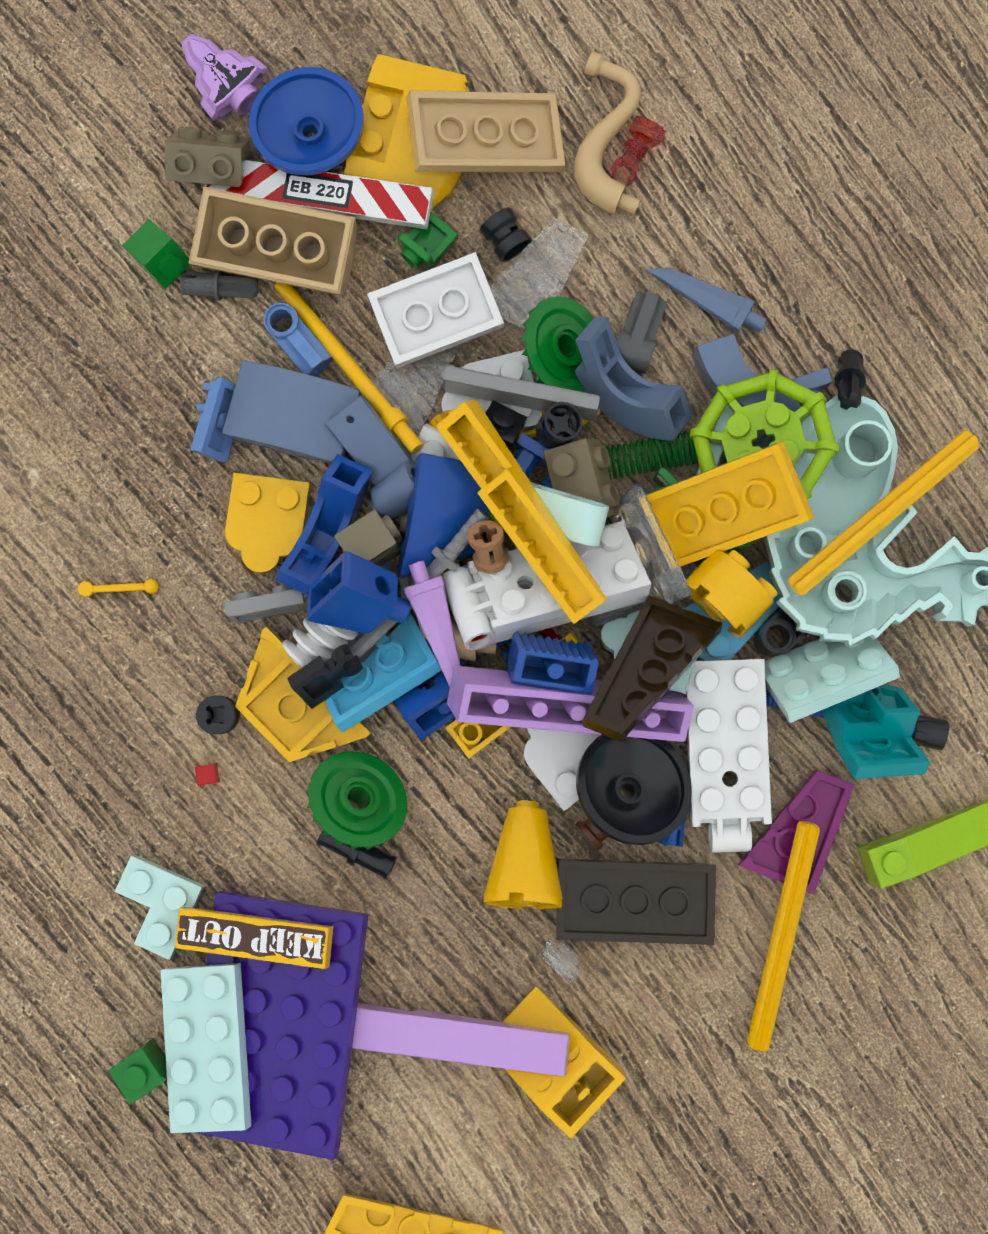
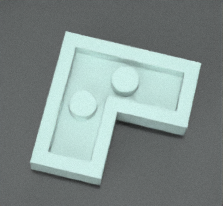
[115,854,205,960]

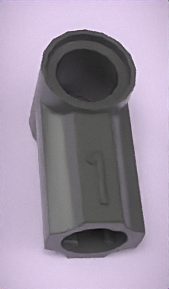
[616,291,667,374]

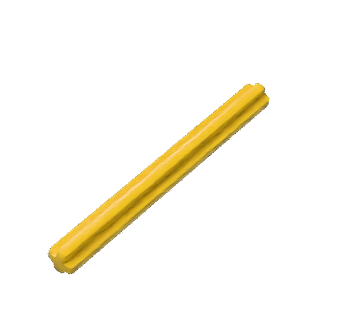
[787,430,979,596]
[747,821,820,1052]

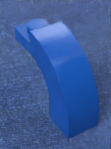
[276,454,373,595]

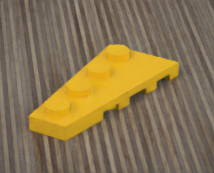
[324,1193,503,1234]

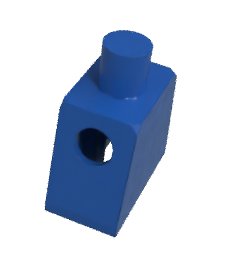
[307,551,410,633]

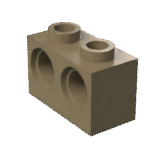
[334,509,402,567]

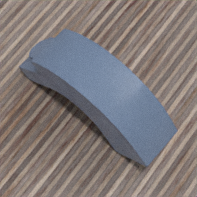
[575,317,692,441]
[692,334,833,412]

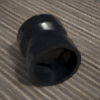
[480,207,532,262]
[536,402,583,449]

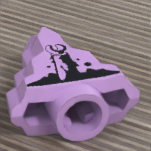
[181,34,268,121]

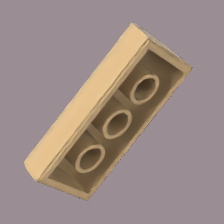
[189,187,357,296]

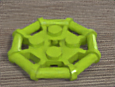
[689,369,840,500]

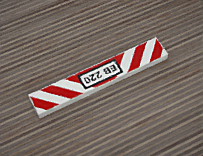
[206,160,435,229]

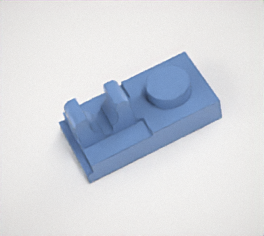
[190,377,236,463]

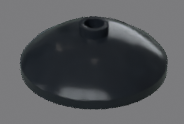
[576,735,692,845]

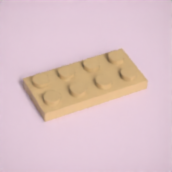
[406,90,566,172]

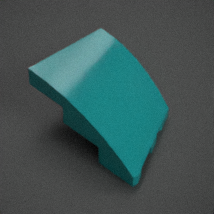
[822,684,930,779]

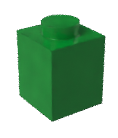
[122,219,190,289]
[108,1038,167,1105]

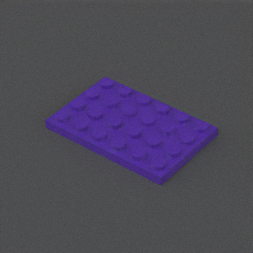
[194,891,369,1160]

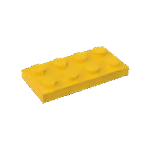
[638,441,814,571]

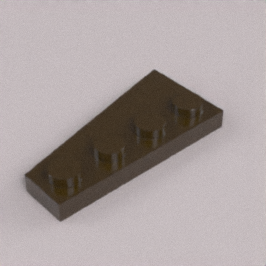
[583,595,723,742]

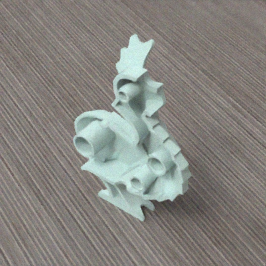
[696,395,988,647]

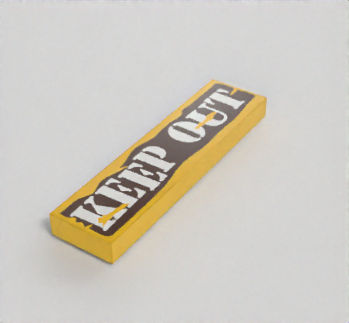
[175,907,334,969]

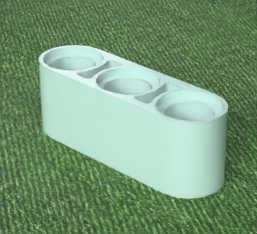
[531,482,609,547]

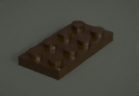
[556,859,716,945]

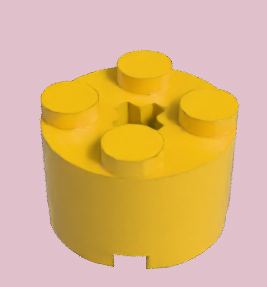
[682,550,778,638]

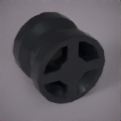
[196,695,240,735]

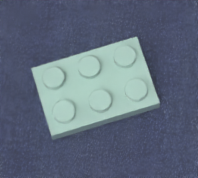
[765,636,900,723]

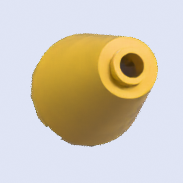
[484,800,563,910]

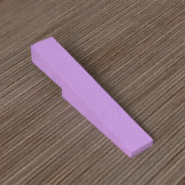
[352,1002,570,1077]

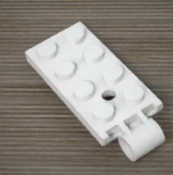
[685,659,772,853]

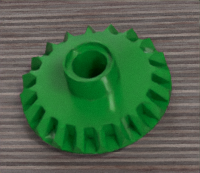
[520,296,594,393]
[306,751,407,850]

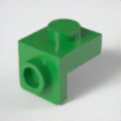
[398,212,459,271]

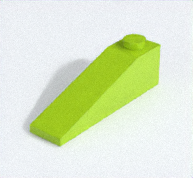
[856,800,988,889]

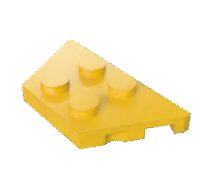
[235,627,371,762]

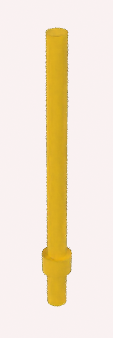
[274,283,424,454]

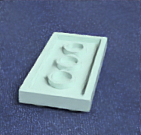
[160,963,251,1133]

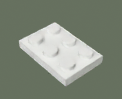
[367,252,504,369]

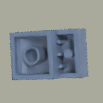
[222,360,362,464]

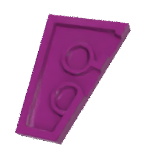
[737,770,855,895]

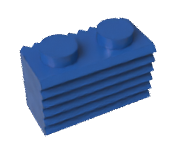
[506,631,599,695]

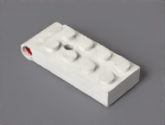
[442,521,652,650]

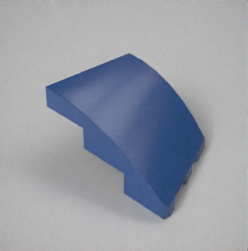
[398,453,490,578]

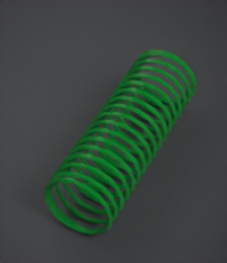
[606,430,699,480]

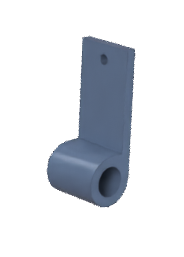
[326,395,416,520]

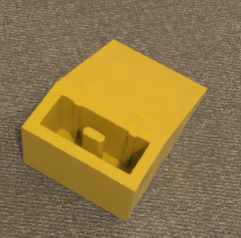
[502,986,626,1139]

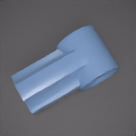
[263,302,333,376]

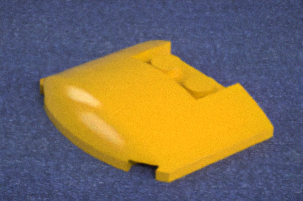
[344,54,468,214]

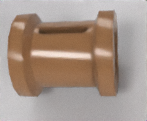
[467,520,509,574]

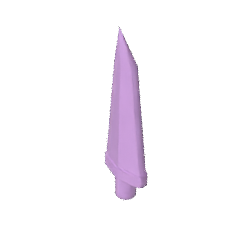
[403,560,461,687]

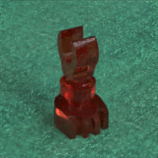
[611,116,666,187]

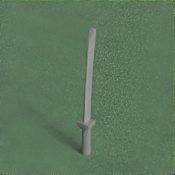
[347,508,490,661]

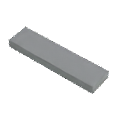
[443,365,600,422]

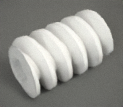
[282,618,358,668]

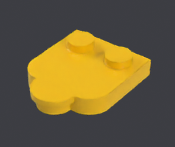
[225,472,311,573]

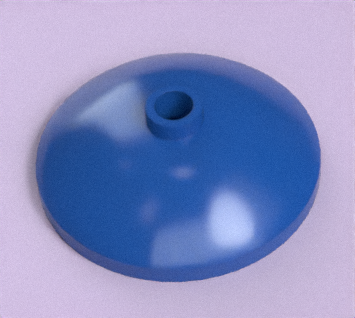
[249,67,364,175]

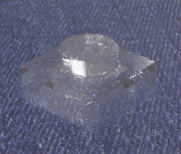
[540,939,581,984]

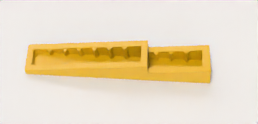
[435,399,607,624]

